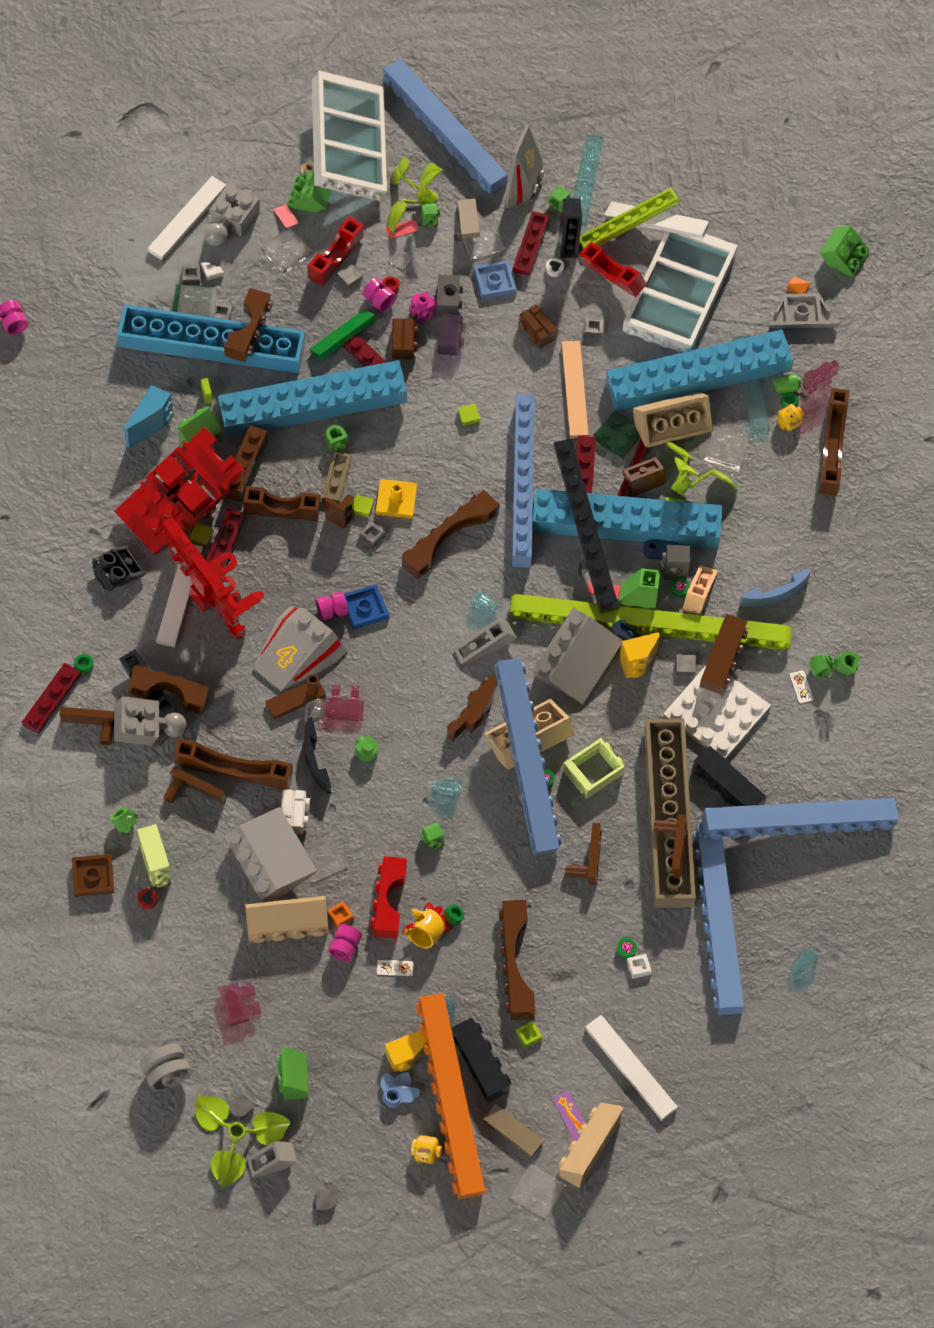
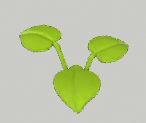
[387,157,443,233]
[665,442,738,496]
[195,1095,290,1187]

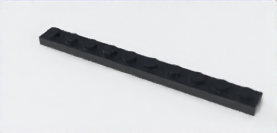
[553,438,619,614]

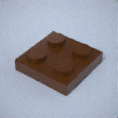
[72,854,115,897]

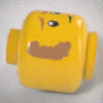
[776,404,805,432]
[411,1135,443,1164]

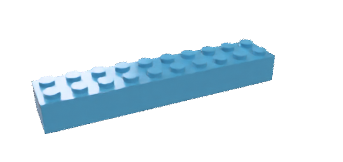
[117,305,305,374]
[606,330,793,412]
[218,360,408,438]
[532,488,722,549]

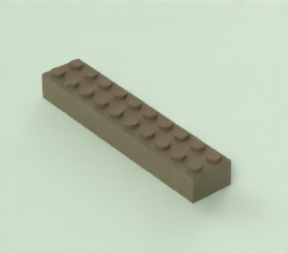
[644,719,696,908]

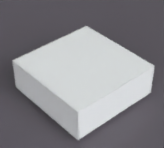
[627,954,652,979]

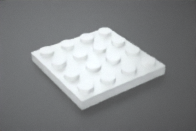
[663,666,771,759]

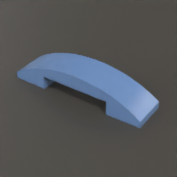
[740,568,811,608]

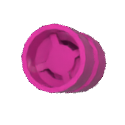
[362,278,396,312]
[0,300,28,335]
[315,591,348,622]
[328,924,362,962]

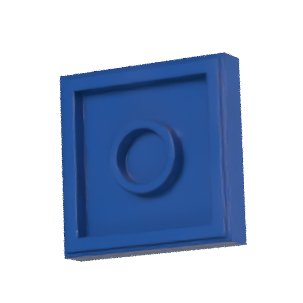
[343,584,389,630]

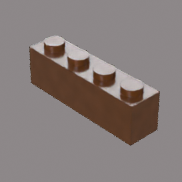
[699,613,749,695]

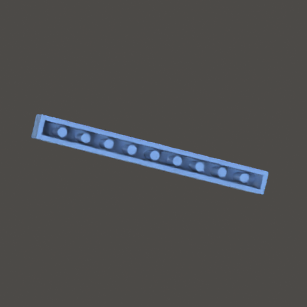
[383,58,508,195]
[512,394,535,568]
[494,658,561,855]
[701,798,899,839]
[692,823,744,1015]

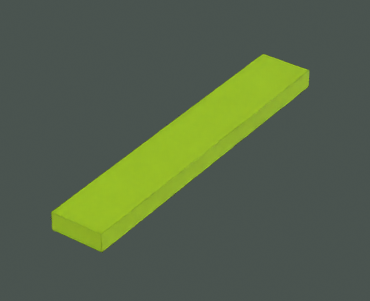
[579,187,680,249]

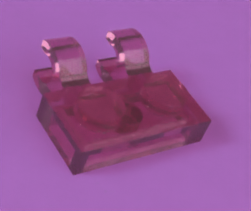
[802,360,839,395]
[324,684,364,722]
[218,982,262,1027]

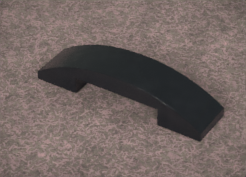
[119,649,178,718]
[304,717,331,794]

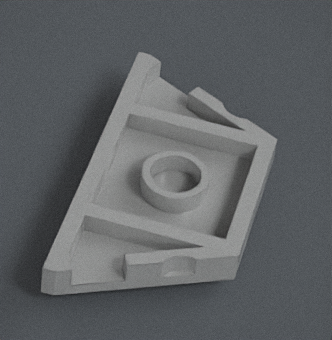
[769,293,839,329]

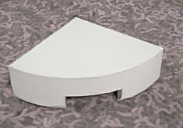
[201,263,224,281]

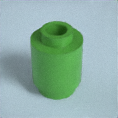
[773,374,801,394]

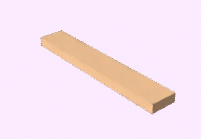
[562,341,588,439]

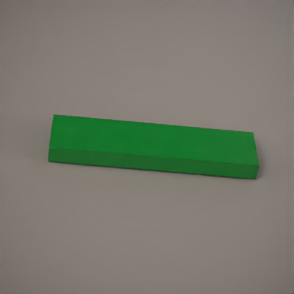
[309,309,377,360]

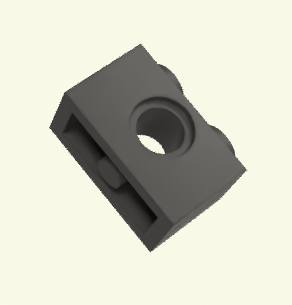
[436,275,463,316]
[661,545,690,580]

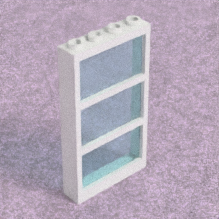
[312,71,387,201]
[622,231,738,353]

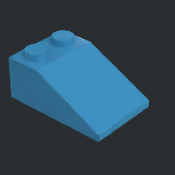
[124,385,174,448]

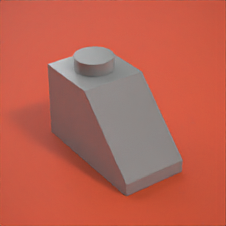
[247,1141,297,1178]

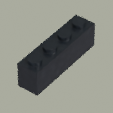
[558,198,582,258]
[692,746,767,807]
[451,1017,511,1103]

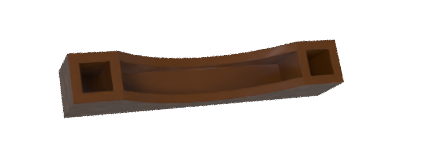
[819,388,850,496]
[402,490,500,580]
[174,738,293,790]
[498,900,536,1020]

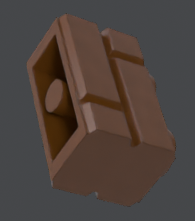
[518,305,558,348]
[391,318,418,359]

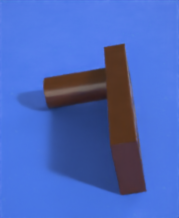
[265,674,326,720]
[59,707,114,746]
[163,766,227,804]
[653,814,687,877]
[565,823,602,885]

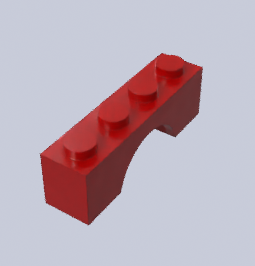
[307,216,364,286]
[579,242,647,298]
[370,856,407,939]

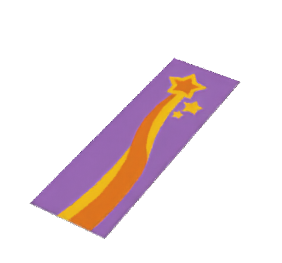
[552,1090,585,1141]

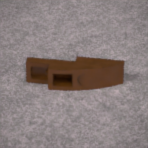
[447,674,497,742]

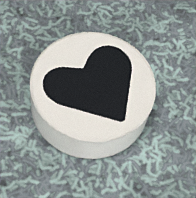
[546,258,564,277]

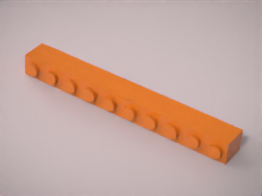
[415,993,485,1200]

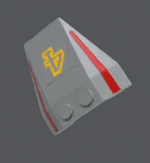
[504,125,545,209]
[253,606,347,692]

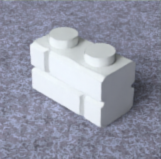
[281,790,310,835]

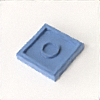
[473,261,517,300]

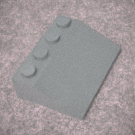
[533,607,623,705]
[224,807,318,902]

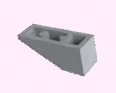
[453,618,517,665]

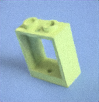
[563,738,625,799]
[137,824,171,887]

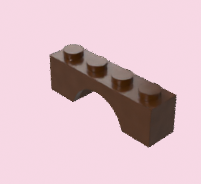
[224,288,273,362]
[226,425,268,502]
[243,486,321,522]
[127,666,209,714]

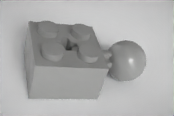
[205,183,260,246]
[114,697,187,746]

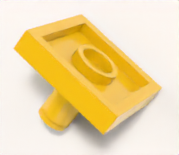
[376,479,417,519]

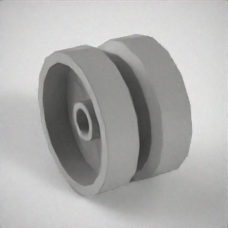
[140,1044,192,1092]

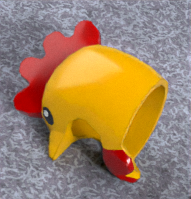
[402,902,452,949]

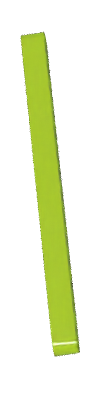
[509,594,792,650]

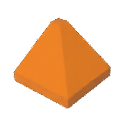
[786,276,810,294]

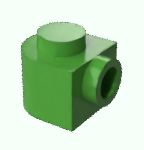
[547,187,571,212]
[421,203,440,226]
[326,425,348,451]
[834,651,860,676]
[809,654,835,679]
[354,735,378,762]
[110,806,138,833]
[420,822,444,849]

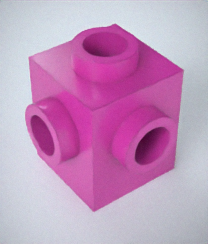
[409,291,437,323]

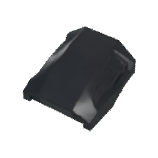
[92,545,146,591]

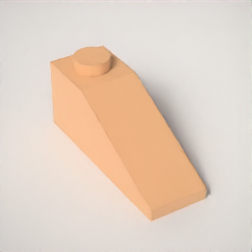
[682,565,718,615]

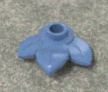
[380,1072,420,1108]

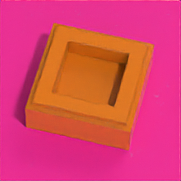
[327,901,354,928]

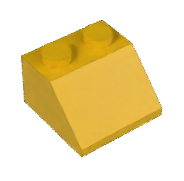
[619,632,660,678]

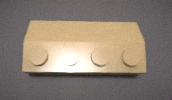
[633,392,713,447]
[484,699,574,770]
[245,896,328,943]
[558,1103,624,1188]

